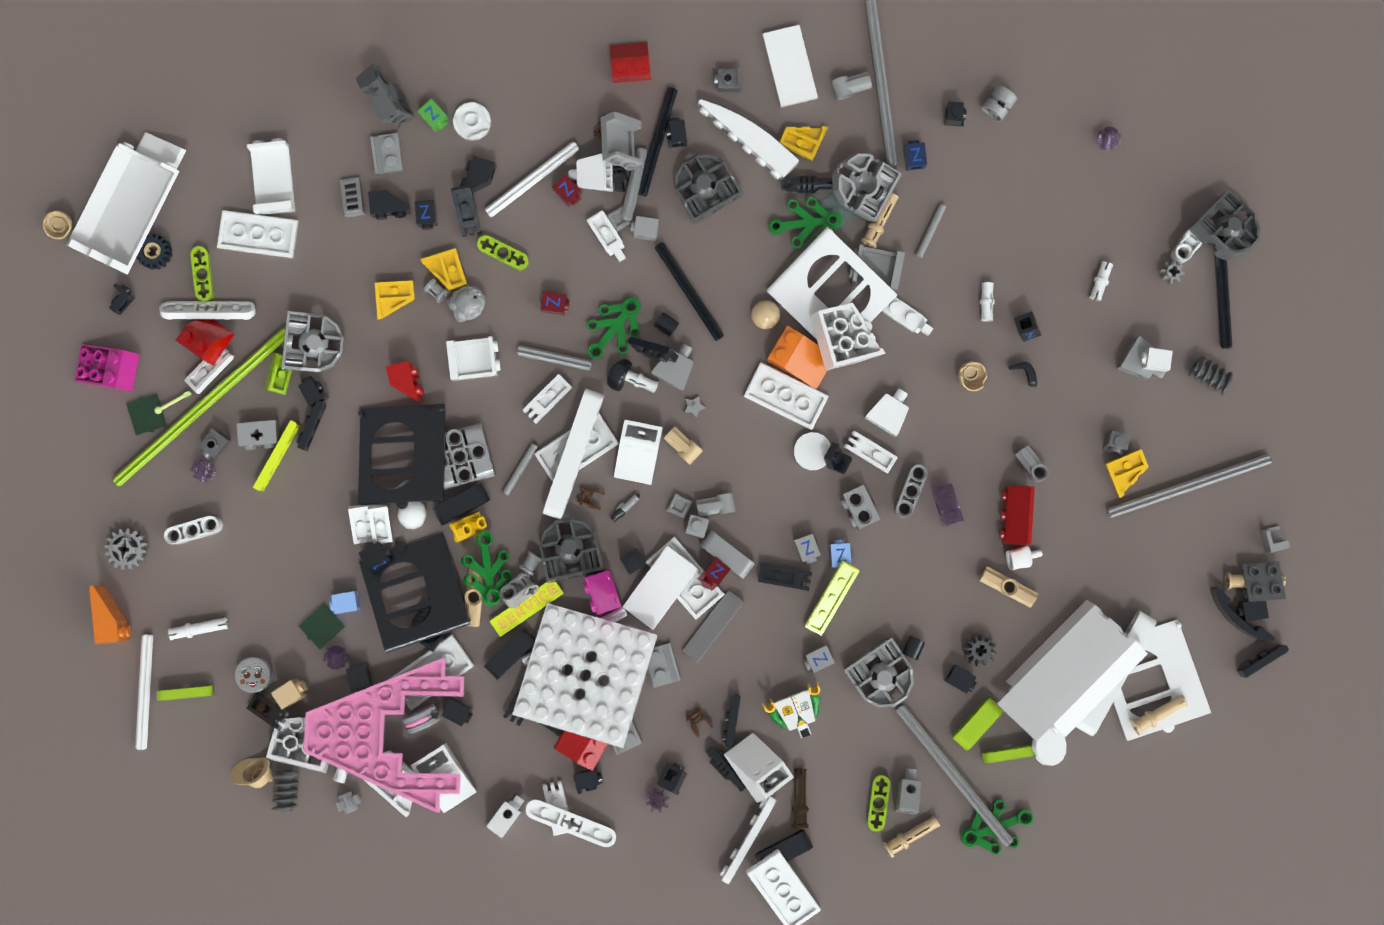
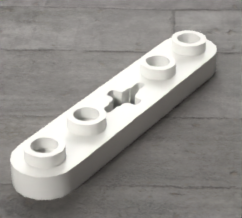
[159,301,256,320]
[720,796,776,884]
[525,799,616,847]

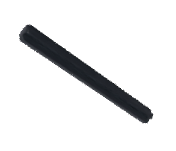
[638,87,677,197]
[1215,236,1232,349]
[655,242,724,341]

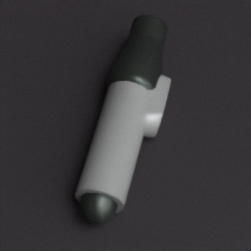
[611,494,640,523]

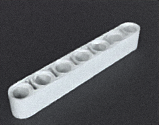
[543,388,604,520]
[1076,610,1157,736]

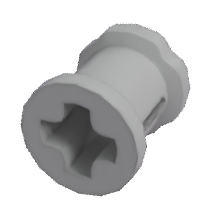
[424,278,449,303]
[518,551,542,576]

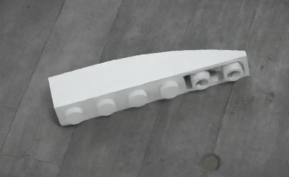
[698,99,799,180]

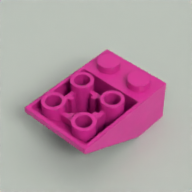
[74,344,140,392]
[583,570,622,615]

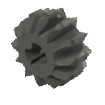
[963,634,997,667]

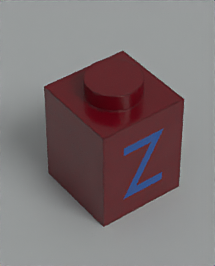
[552,174,582,207]
[541,291,570,315]
[697,557,731,591]

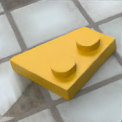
[779,126,828,161]
[421,248,468,291]
[375,280,415,320]
[1104,448,1148,498]

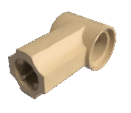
[664,427,703,465]

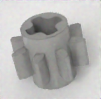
[1159,260,1185,285]
[335,791,361,815]

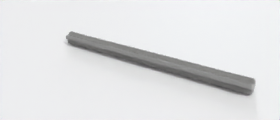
[865,0,897,166]
[1107,454,1272,518]
[896,705,1013,846]

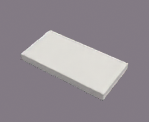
[762,25,818,108]
[217,210,299,258]
[743,362,829,430]
[534,413,619,482]
[646,537,725,620]
[623,545,699,630]
[390,634,475,711]
[746,849,821,925]

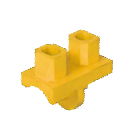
[449,511,487,542]

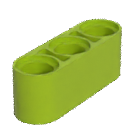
[952,697,1004,751]

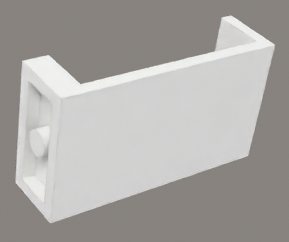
[247,138,295,215]

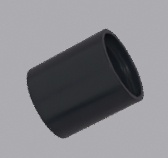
[654,312,679,337]
[902,636,925,660]

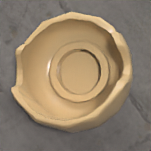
[43,210,73,239]
[751,300,781,329]
[958,361,987,391]

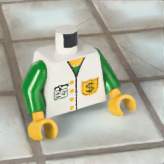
[762,682,821,738]

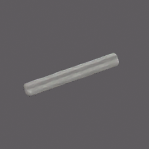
[621,148,647,221]
[517,345,592,371]

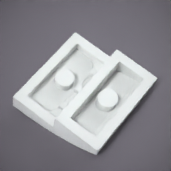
[348,504,393,544]

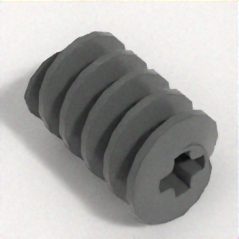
[1189,356,1233,395]
[272,770,299,811]

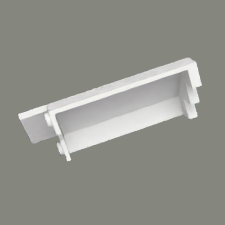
[66,132,186,274]
[997,600,1147,741]

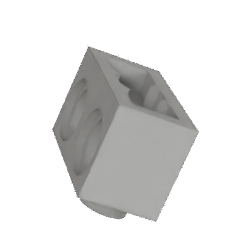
[840,485,880,530]

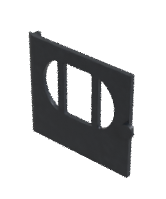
[358,404,446,509]
[359,533,471,653]

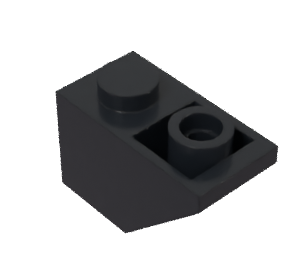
[460,156,497,194]
[368,190,411,220]

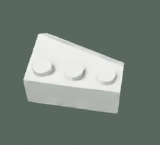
[810,302,886,371]
[266,717,329,773]

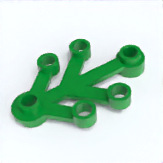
[768,197,843,249]
[587,297,641,359]
[461,531,512,607]
[960,799,1033,855]

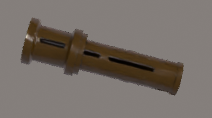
[791,768,809,828]

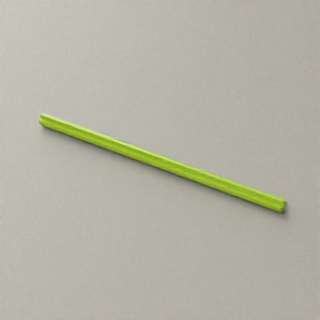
[112,328,286,486]

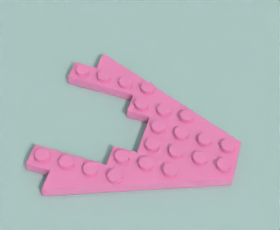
[303,658,465,813]

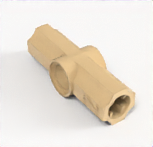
[979,566,1038,608]
[465,567,485,627]

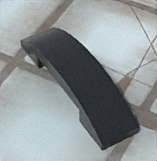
[1210,587,1275,642]

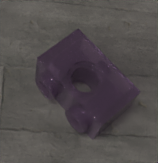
[931,484,964,527]

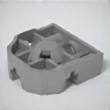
[832,153,902,223]
[282,311,344,373]
[843,637,914,708]

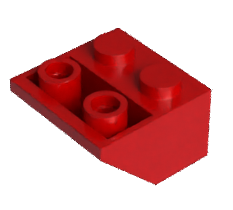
[385,361,424,402]

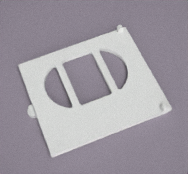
[766,227,897,338]
[1113,619,1211,741]

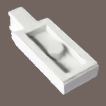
[587,210,626,262]
[881,297,933,336]

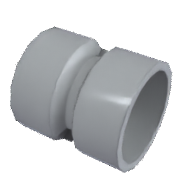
[982,85,1017,122]

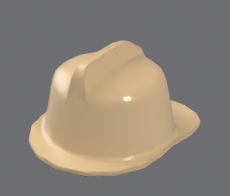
[230,758,274,788]

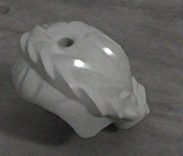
[447,285,486,322]

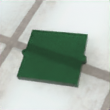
[126,394,167,435]
[299,603,345,650]

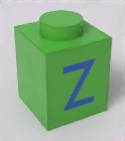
[417,99,449,132]

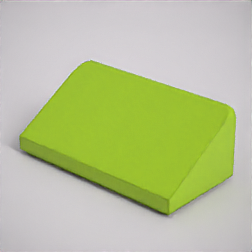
[264,353,295,395]

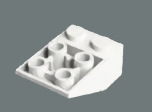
[614,420,663,485]
[724,733,794,803]
[411,743,477,813]

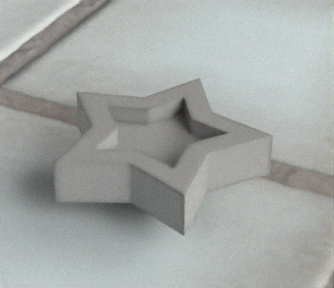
[684,396,706,418]

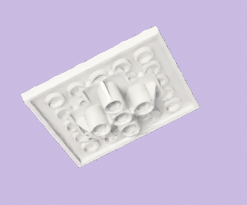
[512,603,657,748]

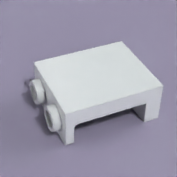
[446,336,501,381]

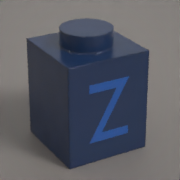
[904,140,927,171]

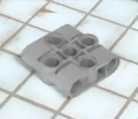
[444,423,495,490]

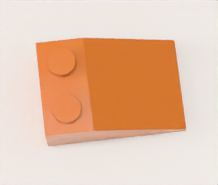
[767,326,828,389]
[89,585,131,644]

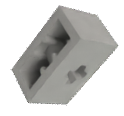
[237,420,280,450]

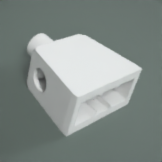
[568,154,613,192]
[865,389,909,437]
[486,794,524,838]

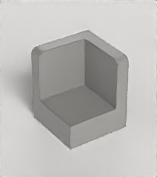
[1260,526,1290,553]

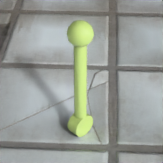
[154,391,191,414]

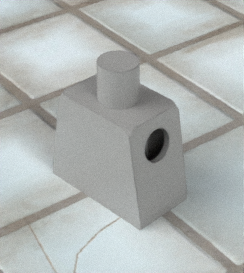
[1117,336,1166,380]
[651,343,694,392]
[894,769,921,815]

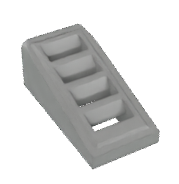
[340,177,365,218]

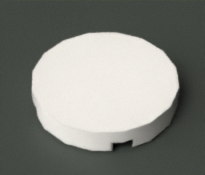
[453,102,491,141]
[794,432,830,470]
[1032,729,1067,766]

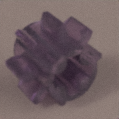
[1097,127,1121,151]
[190,459,216,483]
[323,645,349,669]
[646,788,669,813]

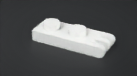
[184,349,234,394]
[522,374,572,424]
[844,430,898,474]
[542,780,572,836]

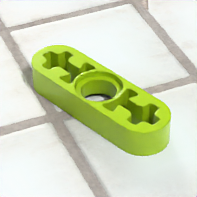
[477,235,529,271]
[190,246,214,301]
[156,685,214,701]
[982,744,1035,763]
[867,774,890,832]

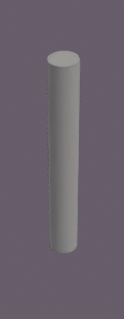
[916,204,946,258]
[502,443,538,496]

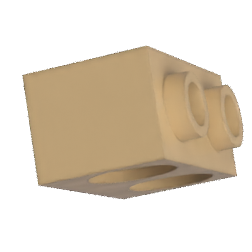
[271,678,308,710]

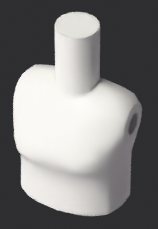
[1006,546,1043,570]

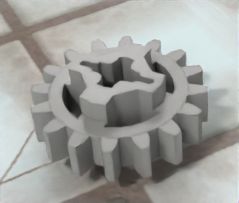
[104,528,148,570]

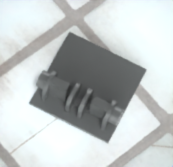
[1242,561,1286,602]

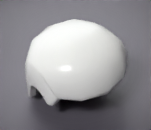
[397,502,427,530]

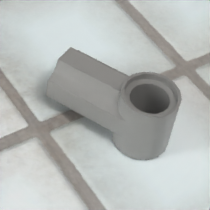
[832,72,872,100]
[1015,445,1049,483]
[696,493,736,517]

